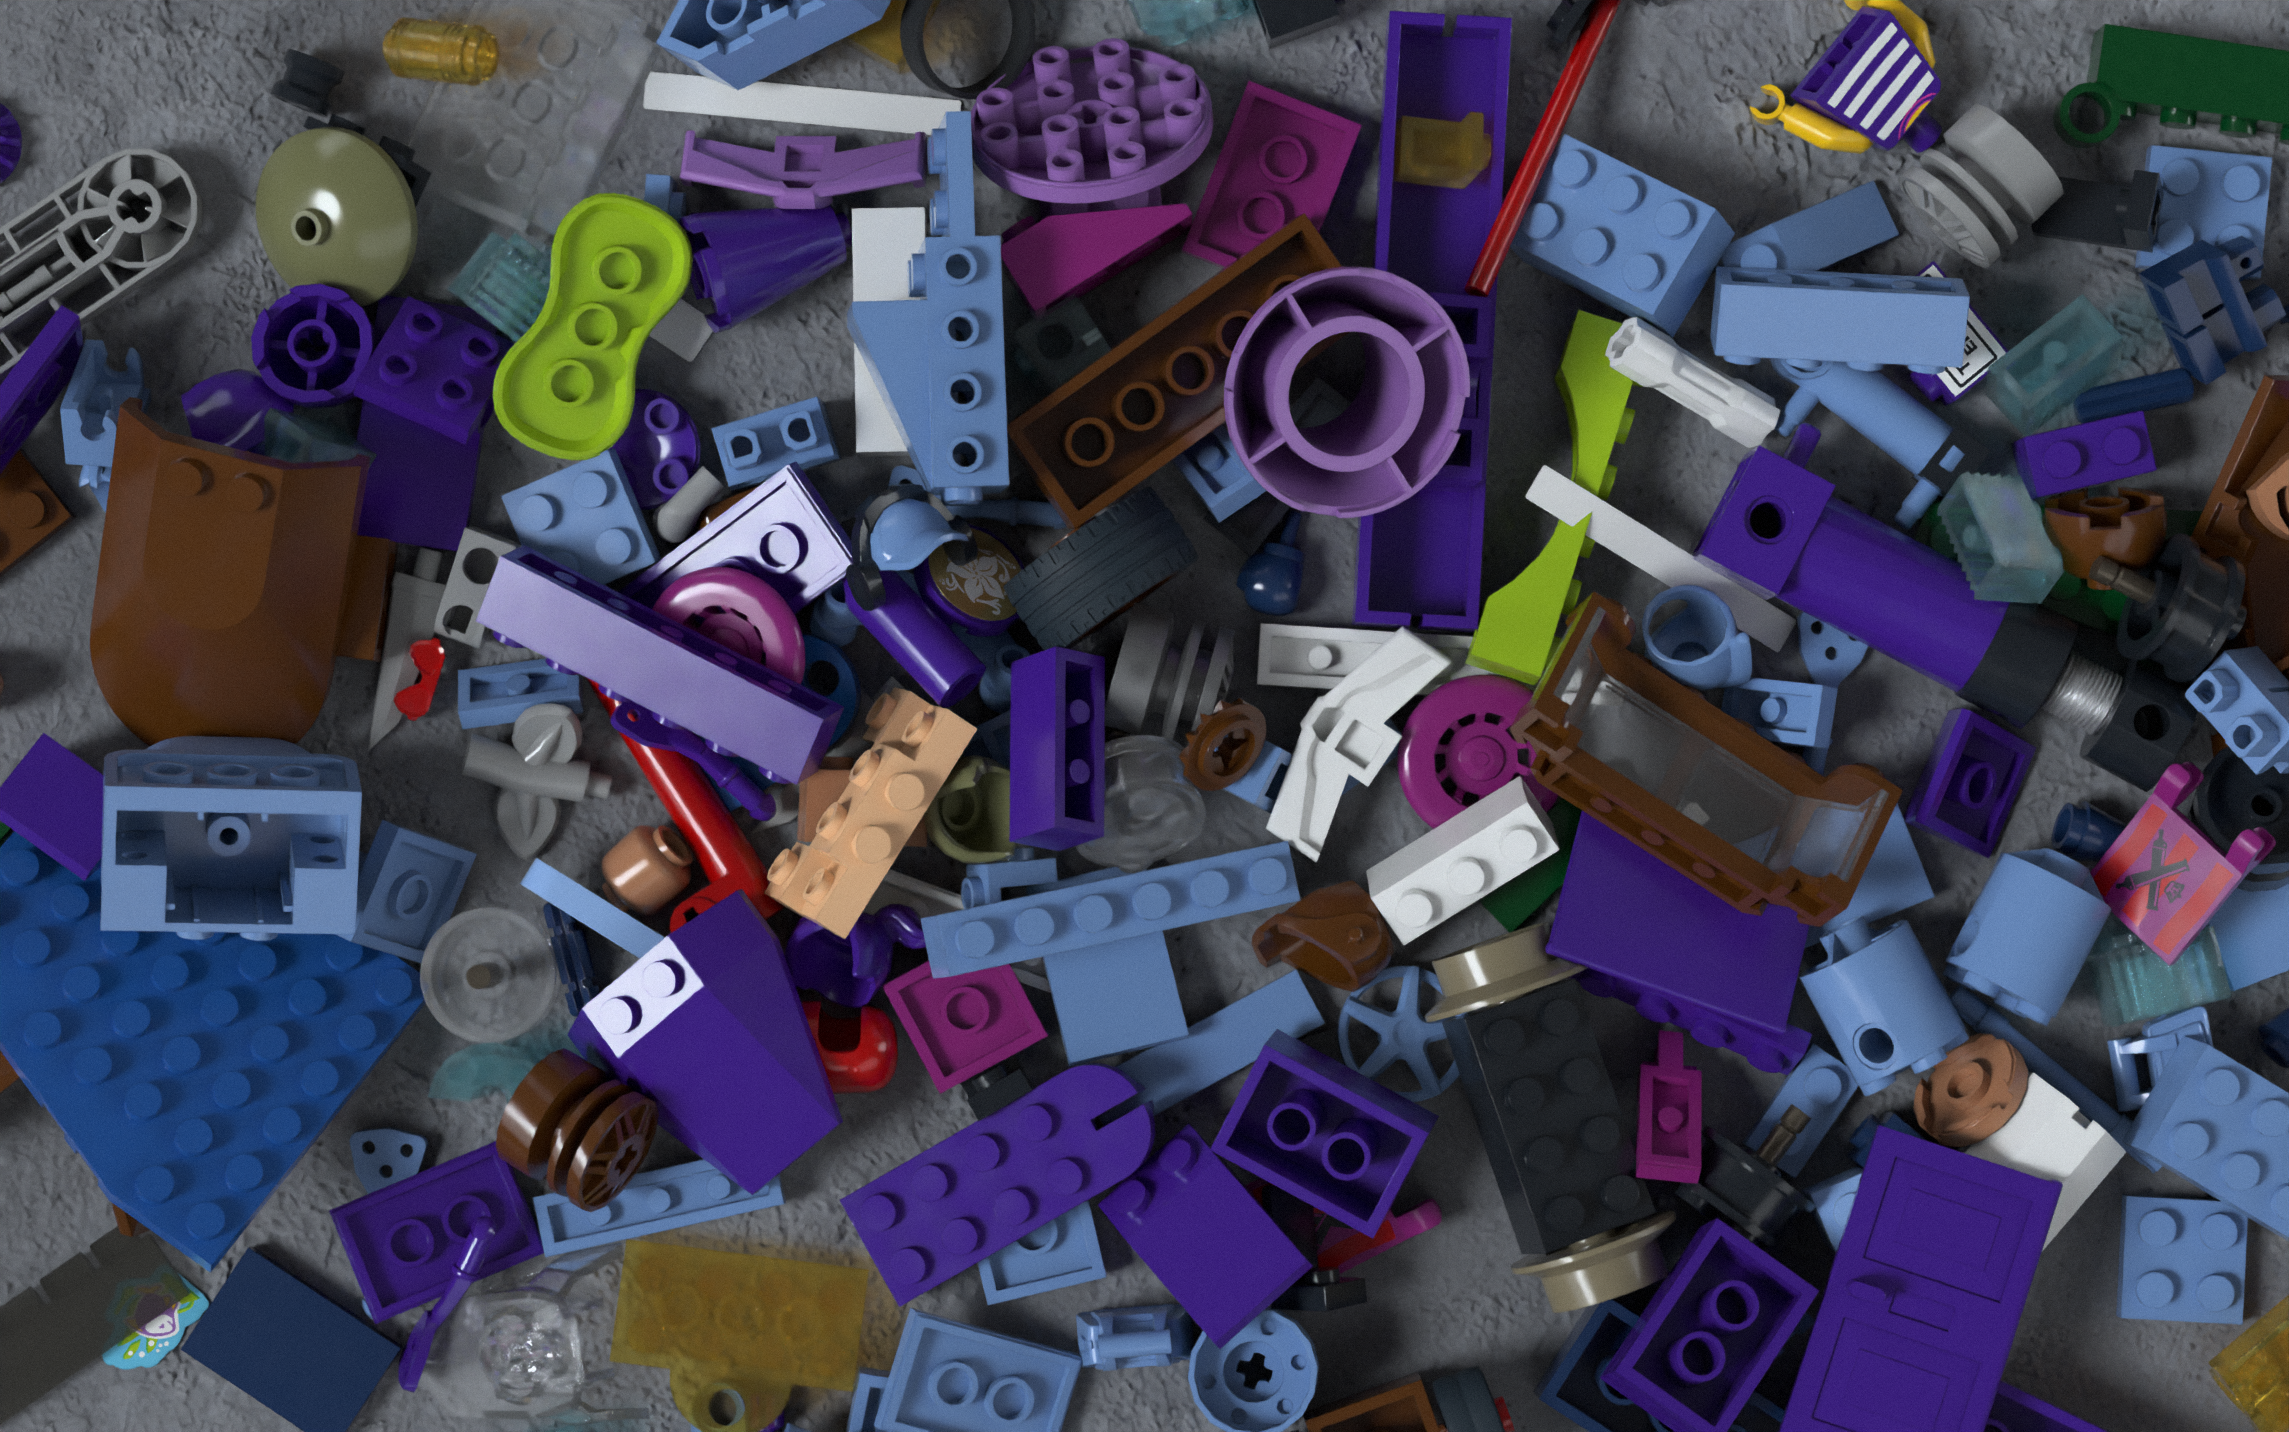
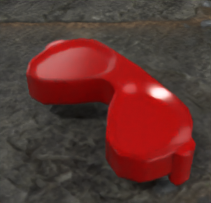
[393,638,446,721]

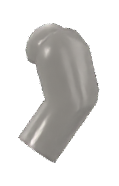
[652,466,725,543]

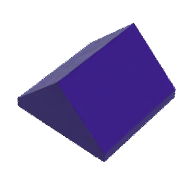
[1903,708,2036,859]
[0,732,104,881]

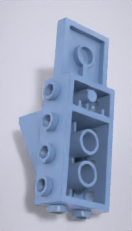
[847,111,1009,506]

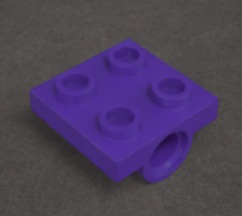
[354,296,515,445]

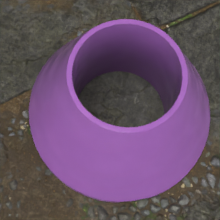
[1224,267,1470,518]

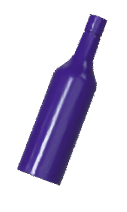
[842,570,986,708]

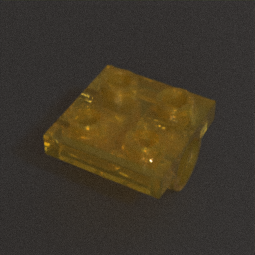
[2208,1295,2289,1432]

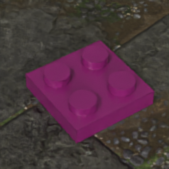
[882,961,1048,1094]

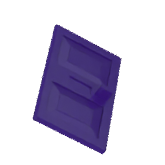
[1779,1125,2063,1432]

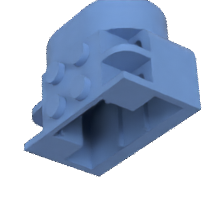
[100,736,362,941]

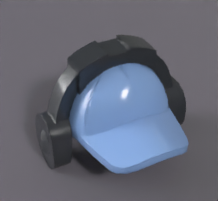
[846,484,978,611]

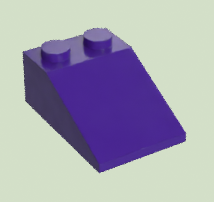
[1098,1123,1313,1349]

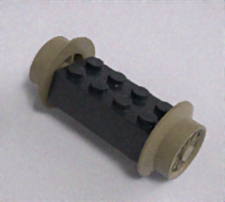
[1425,922,1676,1313]

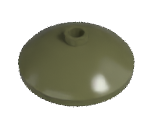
[255,127,418,307]

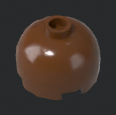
[2042,487,2167,590]

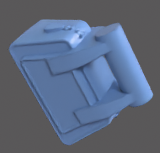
[2107,1003,2213,1111]
[1076,1304,1194,1371]

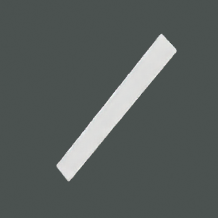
[643,71,961,135]
[1525,465,1796,652]

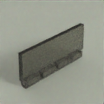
[0,1226,191,1425]

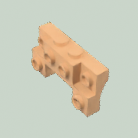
[764,687,977,939]

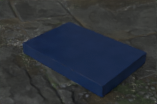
[181,1246,403,1432]

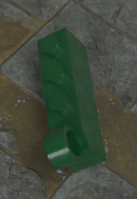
[2053,24,2289,148]

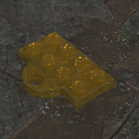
[609,1239,870,1432]

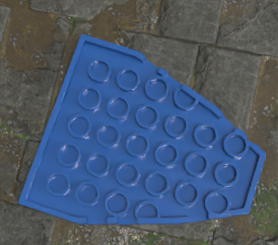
[0,831,436,1273]

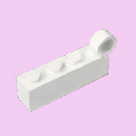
[852,207,967,467]

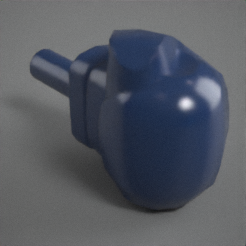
[1236,511,1305,616]

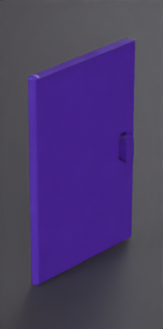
[1545,811,1810,1036]

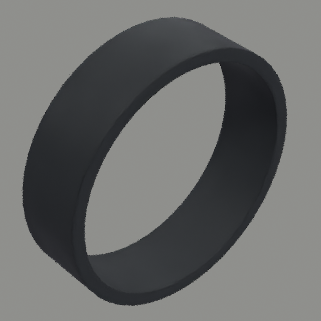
[900,0,1035,99]

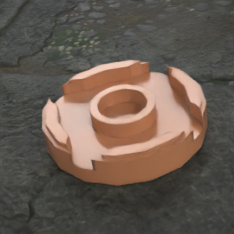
[1913,1033,2028,1147]

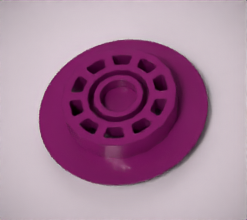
[652,567,805,685]
[1397,675,1559,829]

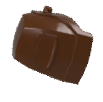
[1252,880,1394,992]

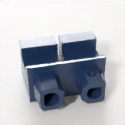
[2138,236,2286,385]

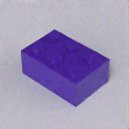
[1210,1029,1439,1239]
[1600,1218,1819,1432]

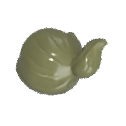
[924,751,1019,863]

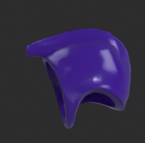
[181,369,294,456]

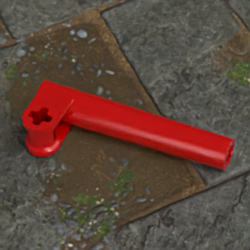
[585,677,786,933]

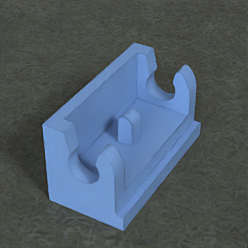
[60,339,152,467]

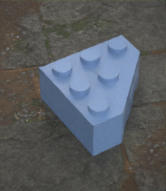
[656,0,891,91]

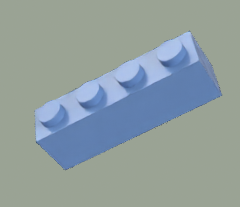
[1710,266,1970,374]

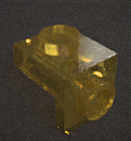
[1394,112,1491,189]

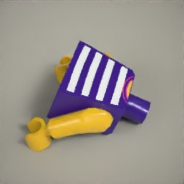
[1750,0,1942,154]

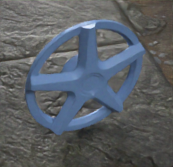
[1338,966,1467,1102]

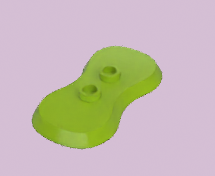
[493,193,693,460]

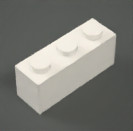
[1366,776,1560,945]

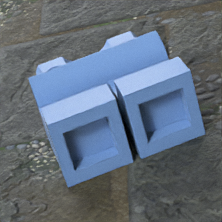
[711,397,842,493]
[2185,646,2289,775]

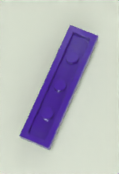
[1569,968,1812,1075]

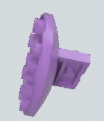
[971,38,1213,220]

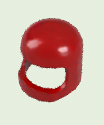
[802,1001,898,1094]

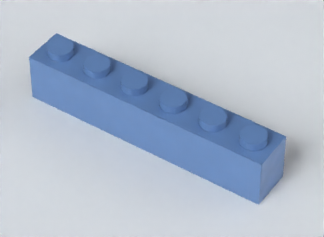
[920,841,1301,979]

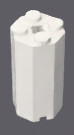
[1956,1072,2126,1251]

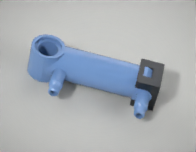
[1770,358,1991,529]

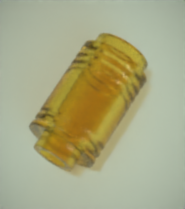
[383,17,499,86]

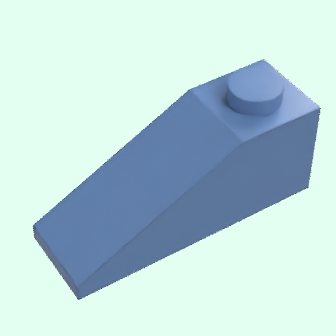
[1714,180,1899,273]

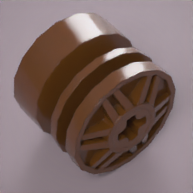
[496,1048,659,1212]

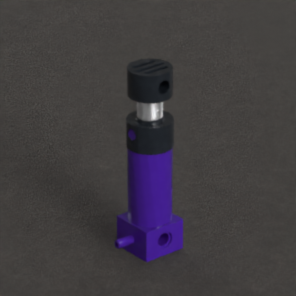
[1692,423,2198,792]

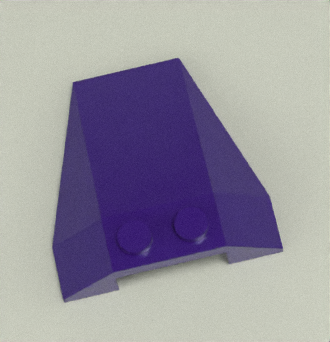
[567,889,843,1195]

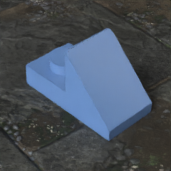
[1721,677,1838,749]

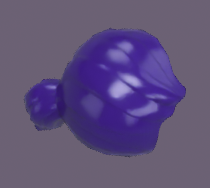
[784,904,926,1008]

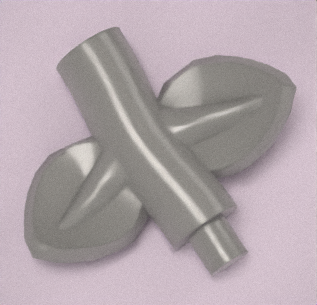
[461,703,612,861]

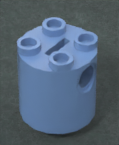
[1942,848,2112,1026]
[1798,915,1969,1096]

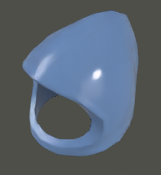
[1642,585,1753,691]

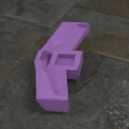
[680,130,928,209]

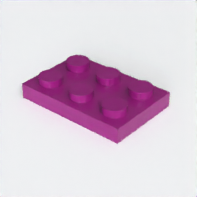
[1182,81,1362,268]

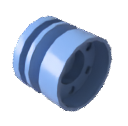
[1188,1307,1320,1432]

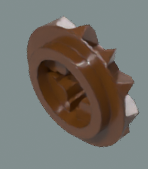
[1179,698,1267,791]

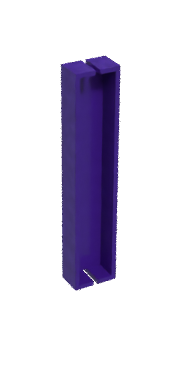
[1352,11,1512,632]

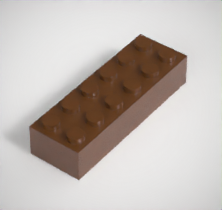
[1007,213,1349,529]

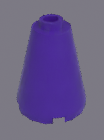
[678,205,852,333]

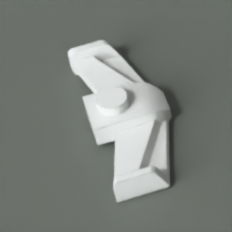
[1266,626,1453,863]

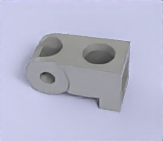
[434,526,522,650]

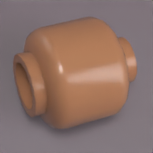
[601,825,693,915]

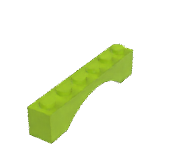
[1465,310,1642,685]

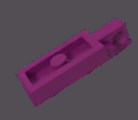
[1636,1030,1702,1184]

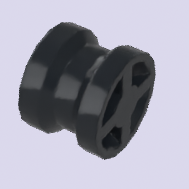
[270,49,345,117]

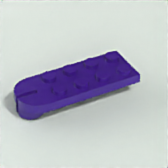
[840,1063,1155,1307]

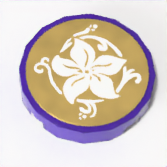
[914,524,1024,637]

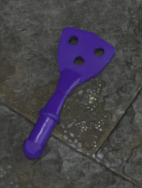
[611,701,777,821]
[398,1216,497,1393]

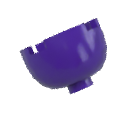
[251,284,376,409]

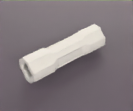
[1605,317,1780,448]

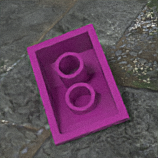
[1001,204,1192,324]

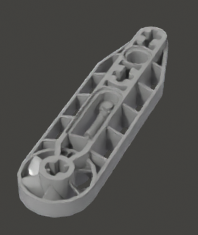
[0,149,203,381]

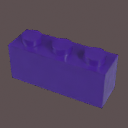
[1009,646,1105,851]

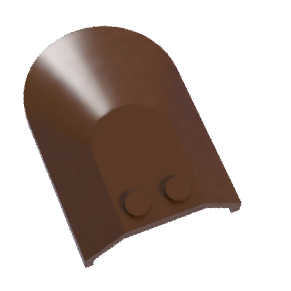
[90,397,370,746]

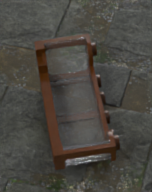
[1509,592,1903,927]

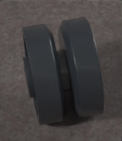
[2188,746,2289,892]

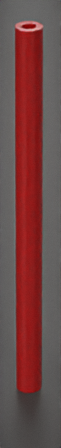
[1464,0,1622,297]

